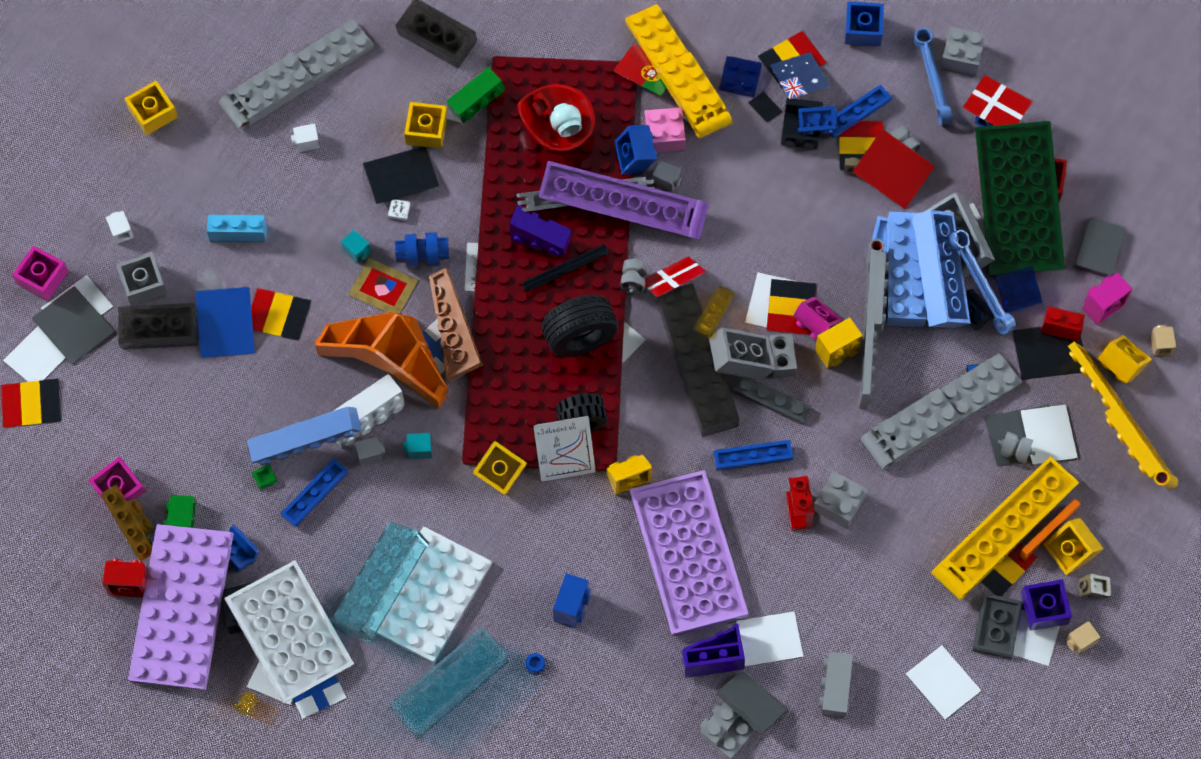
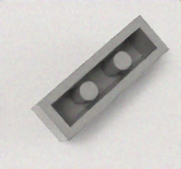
[818,652,853,718]

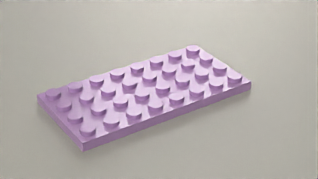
[630,470,749,636]
[128,524,234,690]

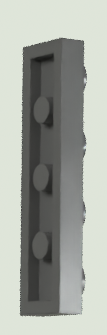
[732,376,810,425]

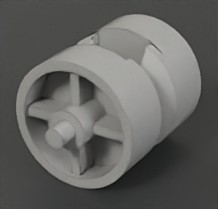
[890,126,921,153]
[620,259,648,294]
[997,431,1036,464]

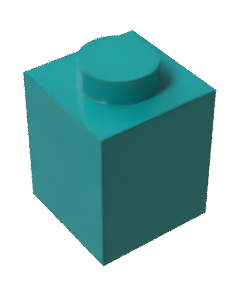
[341,229,371,264]
[404,433,432,459]

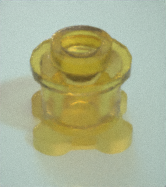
[233,691,259,717]

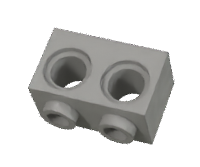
[769,334,797,378]

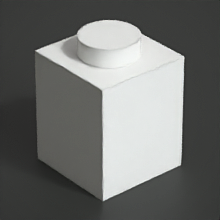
[291,124,320,152]
[106,211,134,244]

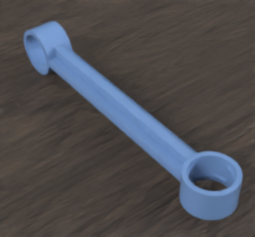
[914,28,953,126]
[948,230,1016,335]

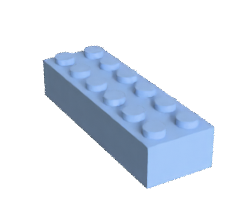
[912,210,970,328]
[886,212,926,327]

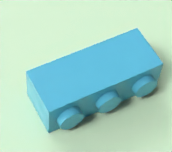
[207,215,267,242]

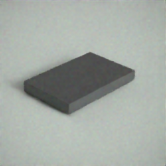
[1074,216,1126,277]
[972,593,1023,659]
[716,670,787,734]

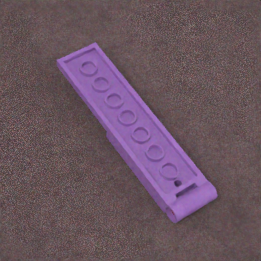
[539,161,709,239]

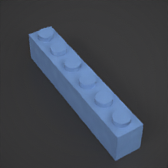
[247,406,362,466]

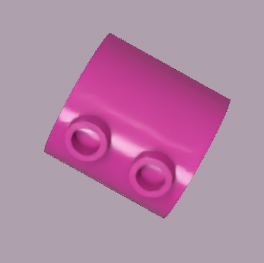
[794,297,844,341]

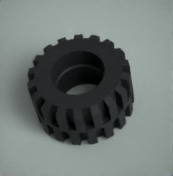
[556,393,608,432]

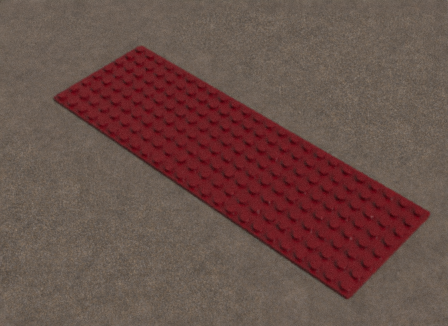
[462,56,637,471]

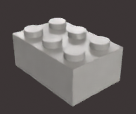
[709,327,775,380]

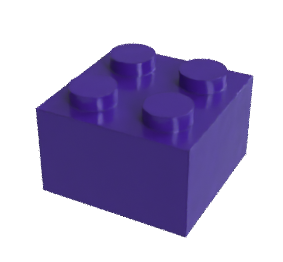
[1021,579,1072,631]

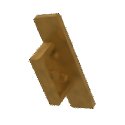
[101,485,155,561]

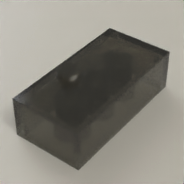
[395,0,478,69]
[118,303,199,350]

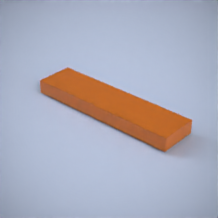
[1019,499,1081,561]

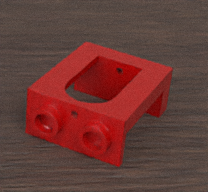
[786,476,814,531]

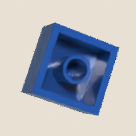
[845,2,884,46]
[615,125,657,175]
[553,573,591,628]

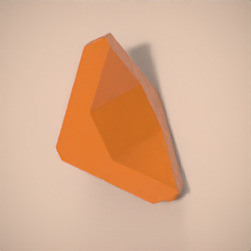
[315,311,448,409]

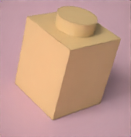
[1150,325,1176,356]
[1066,621,1101,655]

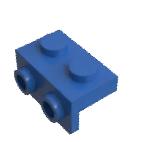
[798,105,838,135]
[229,525,259,573]

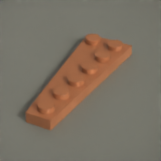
[429,268,483,382]

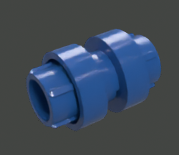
[395,232,449,268]

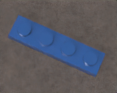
[829,84,892,139]
[713,440,793,471]
[280,459,349,528]

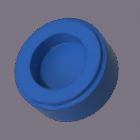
[525,653,545,674]

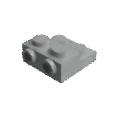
[699,702,756,759]

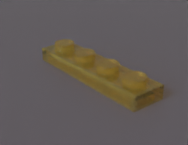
[694,285,735,338]

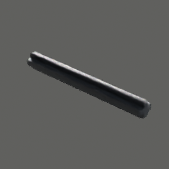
[522,244,608,292]

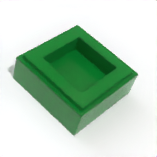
[252,464,278,491]

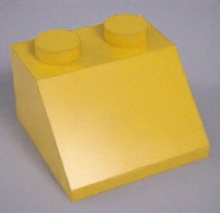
[1097,335,1153,384]
[607,455,652,495]
[1043,518,1104,575]

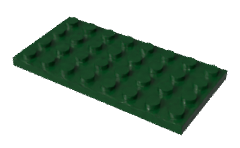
[975,121,1065,277]

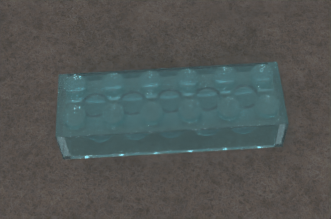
[330,521,429,643]
[390,626,509,740]

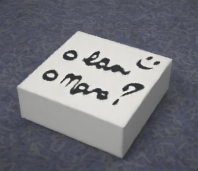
[388,199,411,221]

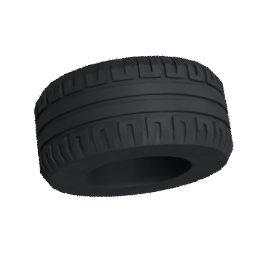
[542,294,618,357]

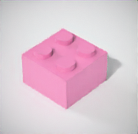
[645,107,686,153]

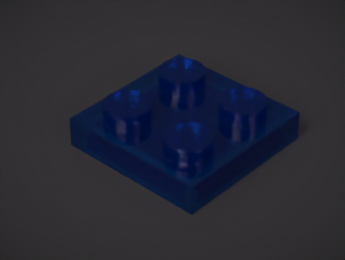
[719,56,762,98]
[995,266,1043,313]

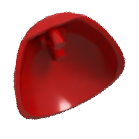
[517,84,595,151]

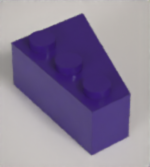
[510,204,571,257]
[682,623,745,678]

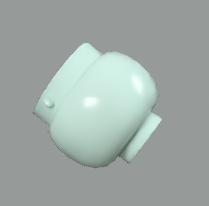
[550,103,582,138]

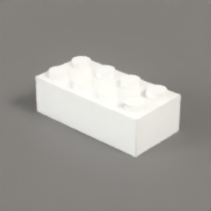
[334,374,405,448]

